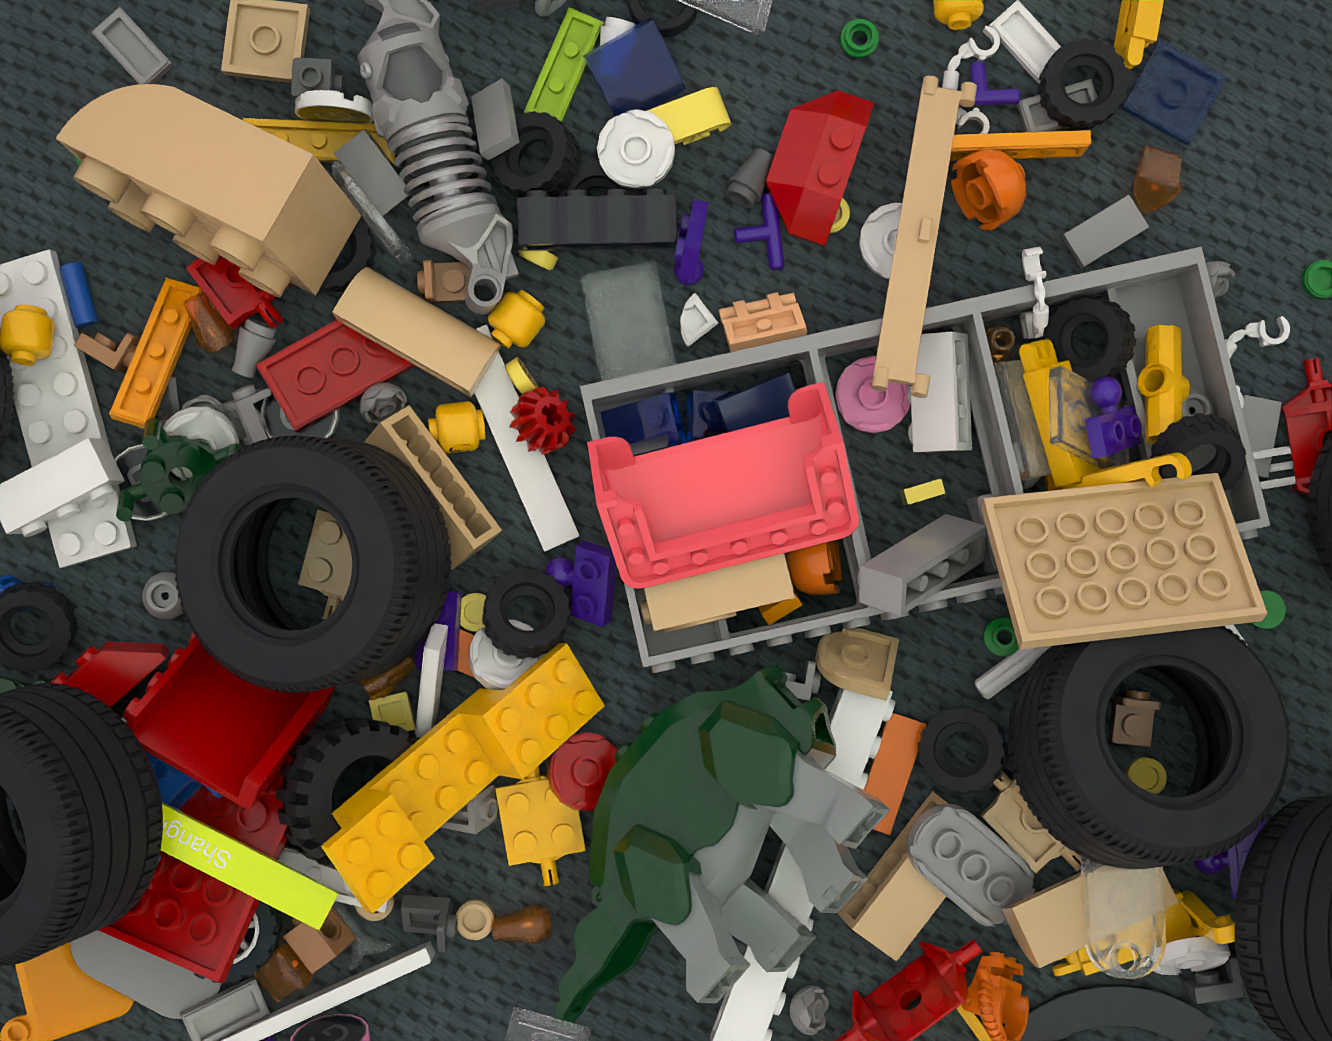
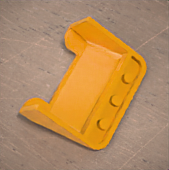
[0,942,134,1041]

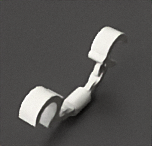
[942,26,1000,134]
[1020,247,1049,339]
[1225,316,1290,408]

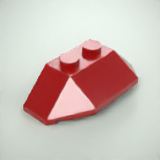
[765,90,874,247]
[49,641,170,708]

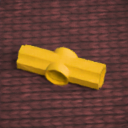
[1137,324,1190,445]

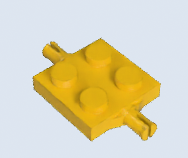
[495,766,586,886]

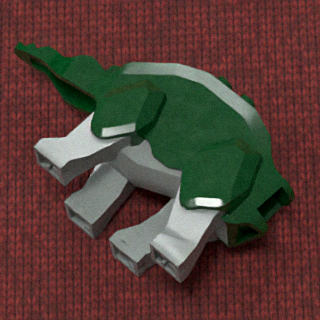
[549,665,890,1034]

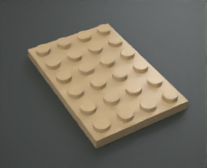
[981,473,1267,650]

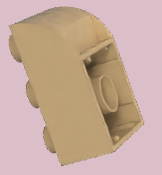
[56,84,361,298]

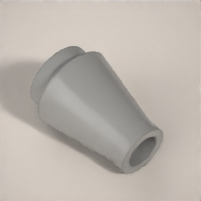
[232,318,277,378]

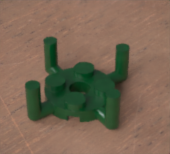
[116,418,242,522]

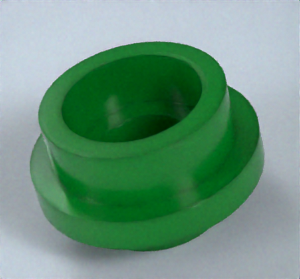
[840,19,879,58]
[983,617,1019,656]

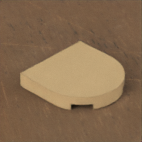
[815,628,899,701]

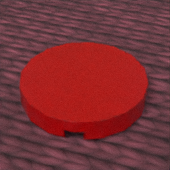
[547,732,618,812]

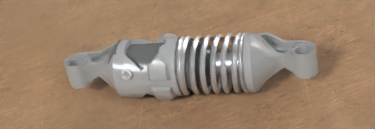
[357,0,519,315]

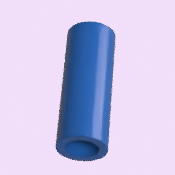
[59,262,99,328]

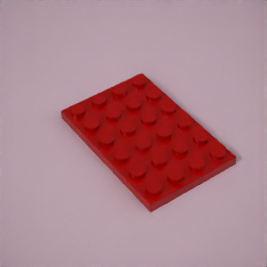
[98,756,293,983]

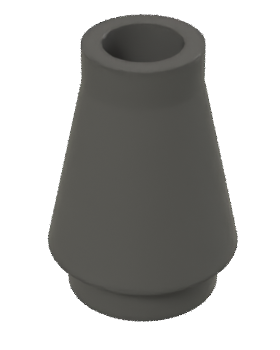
[725,148,774,209]

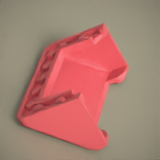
[587,382,859,589]

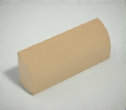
[332,267,502,397]
[364,405,502,571]
[838,791,948,961]
[1002,863,1179,968]

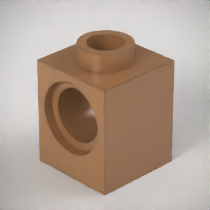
[283,907,356,974]

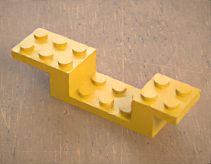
[321,643,605,914]

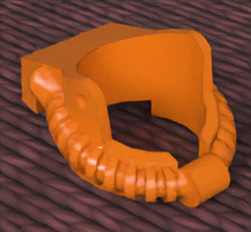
[961,952,1029,1041]

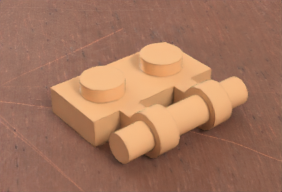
[718,292,807,352]

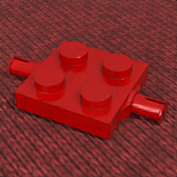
[186,256,292,329]

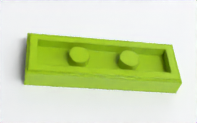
[524,7,604,123]

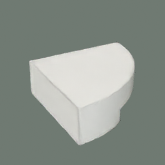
[680,293,718,347]

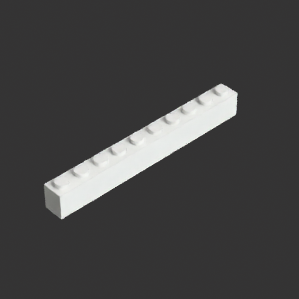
[710,688,895,1041]

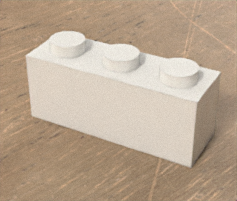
[907,331,972,452]
[0,438,125,537]

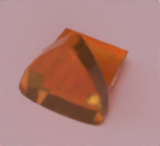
[1134,145,1182,214]
[253,944,315,1003]

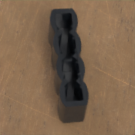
[517,188,677,251]

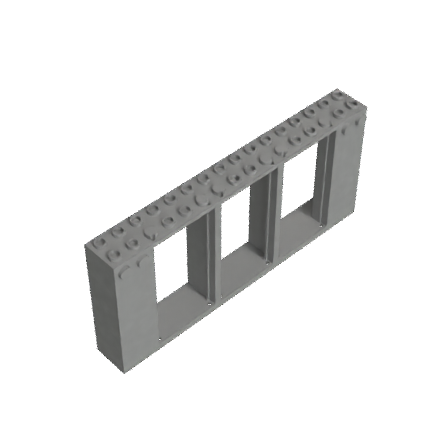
[580,246,1270,673]

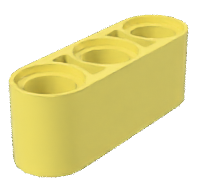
[647,87,731,145]

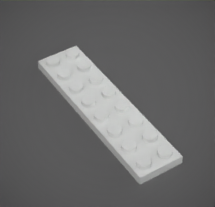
[0,249,137,568]

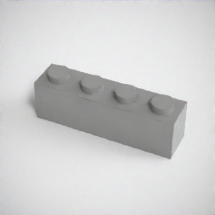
[857,514,986,616]

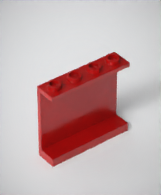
[123,631,336,811]

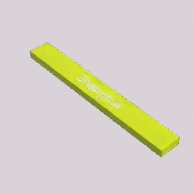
[161,802,339,930]

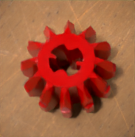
[509,386,577,455]

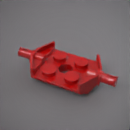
[1281,358,1332,496]
[833,938,983,1041]

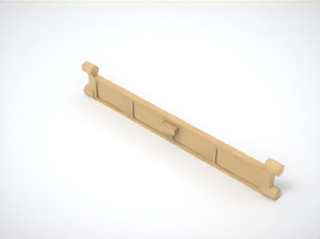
[871,76,977,398]

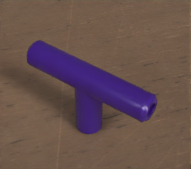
[959,61,1021,106]
[734,192,785,271]

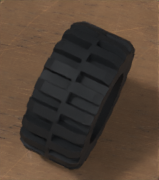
[276,717,418,870]

